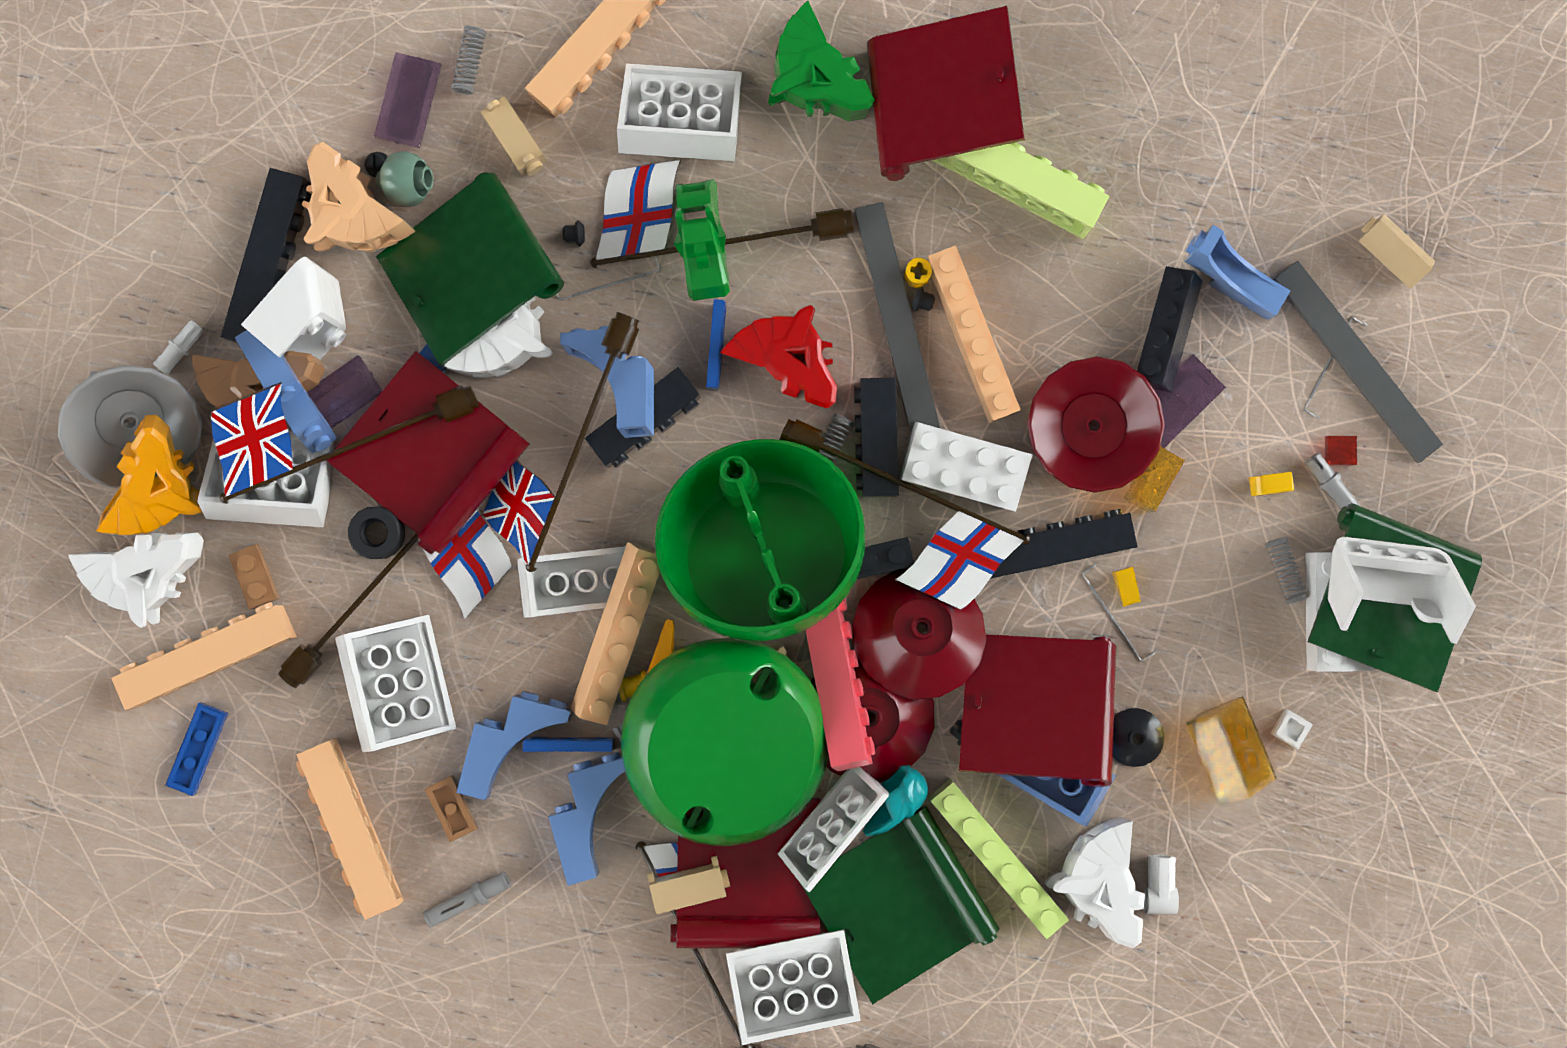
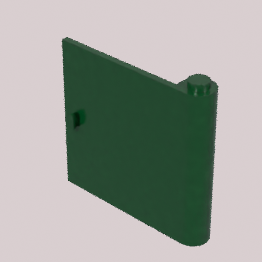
[376,172,564,366]
[1307,503,1482,692]
[800,805,1000,1005]

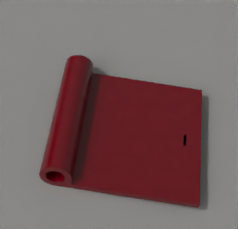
[867,6,1025,181]
[326,351,530,555]
[959,634,1117,787]
[670,798,820,948]

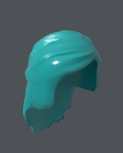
[863,765,928,836]

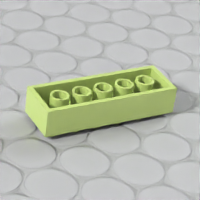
[932,142,1110,239]

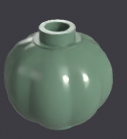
[376,151,434,207]

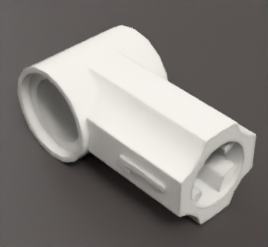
[1144,854,1179,915]

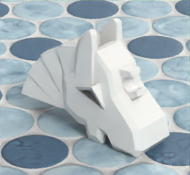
[444,297,553,378]
[68,532,204,628]
[1045,817,1145,948]

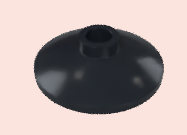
[1113,708,1165,767]

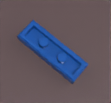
[706,299,727,391]
[165,702,228,796]
[523,737,615,752]

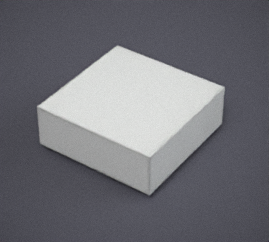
[1270,709,1313,750]

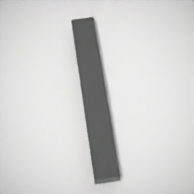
[854,202,940,433]
[1273,261,1443,463]

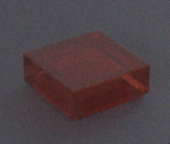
[1325,436,1357,466]

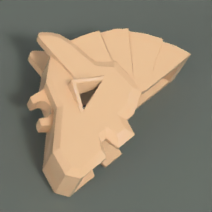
[302,142,415,252]

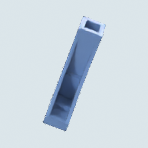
[1184,225,1291,320]
[560,326,654,438]
[235,330,338,454]
[457,691,573,800]
[548,752,625,886]

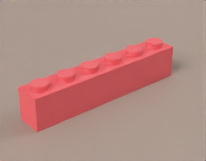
[806,599,875,771]

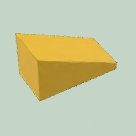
[1112,566,1141,607]

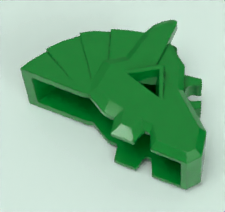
[768,1,874,122]
[673,179,730,301]

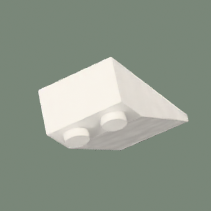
[517,546,626,618]

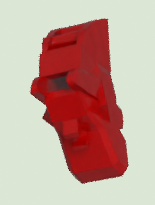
[720,305,838,409]

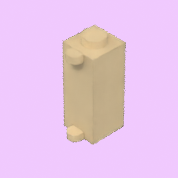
[480,96,547,177]
[1359,213,1435,289]
[647,856,730,914]

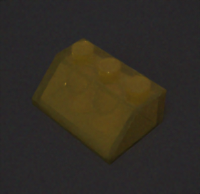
[1186,696,1277,805]

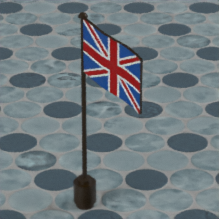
[483,312,639,572]
[211,382,480,504]

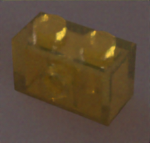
[1123,446,1185,513]

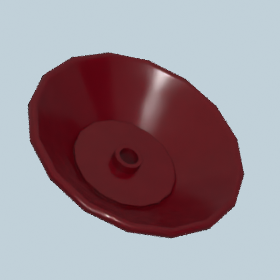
[1027,356,1165,493]
[852,568,986,700]
[811,655,935,782]

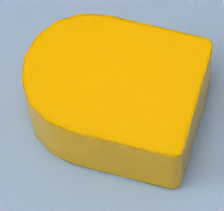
[1249,472,1294,497]

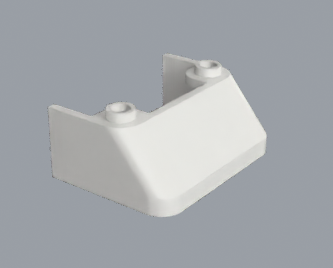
[241,257,346,360]
[1328,537,1476,644]

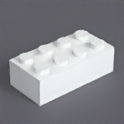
[899,422,1033,512]

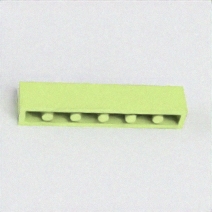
[928,779,1069,939]

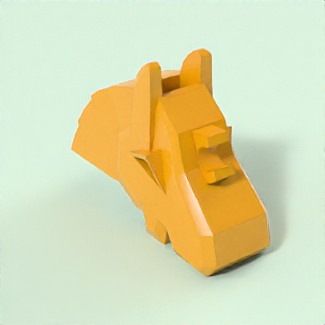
[96,415,202,535]

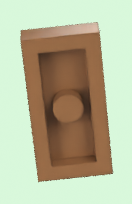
[228,544,280,610]
[425,775,478,842]

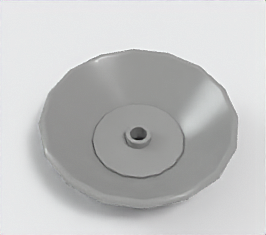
[57,365,203,489]

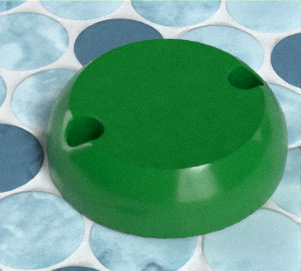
[655,439,866,641]
[621,638,829,846]

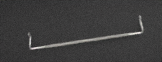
[556,256,660,300]
[1304,317,1367,418]
[1082,564,1156,662]

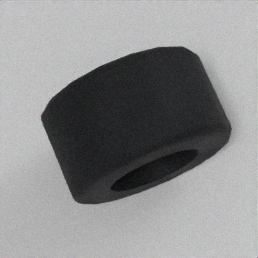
[348,506,405,559]

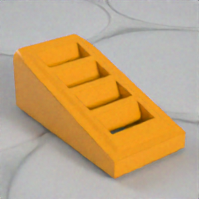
[647,618,675,673]

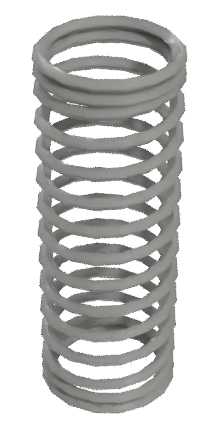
[451,25,487,95]
[819,413,855,464]
[1265,536,1308,604]

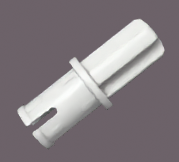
[153,320,203,375]

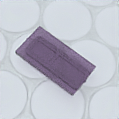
[374,52,442,148]
[1155,354,1226,449]
[307,355,383,428]

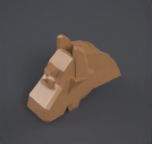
[191,351,325,408]

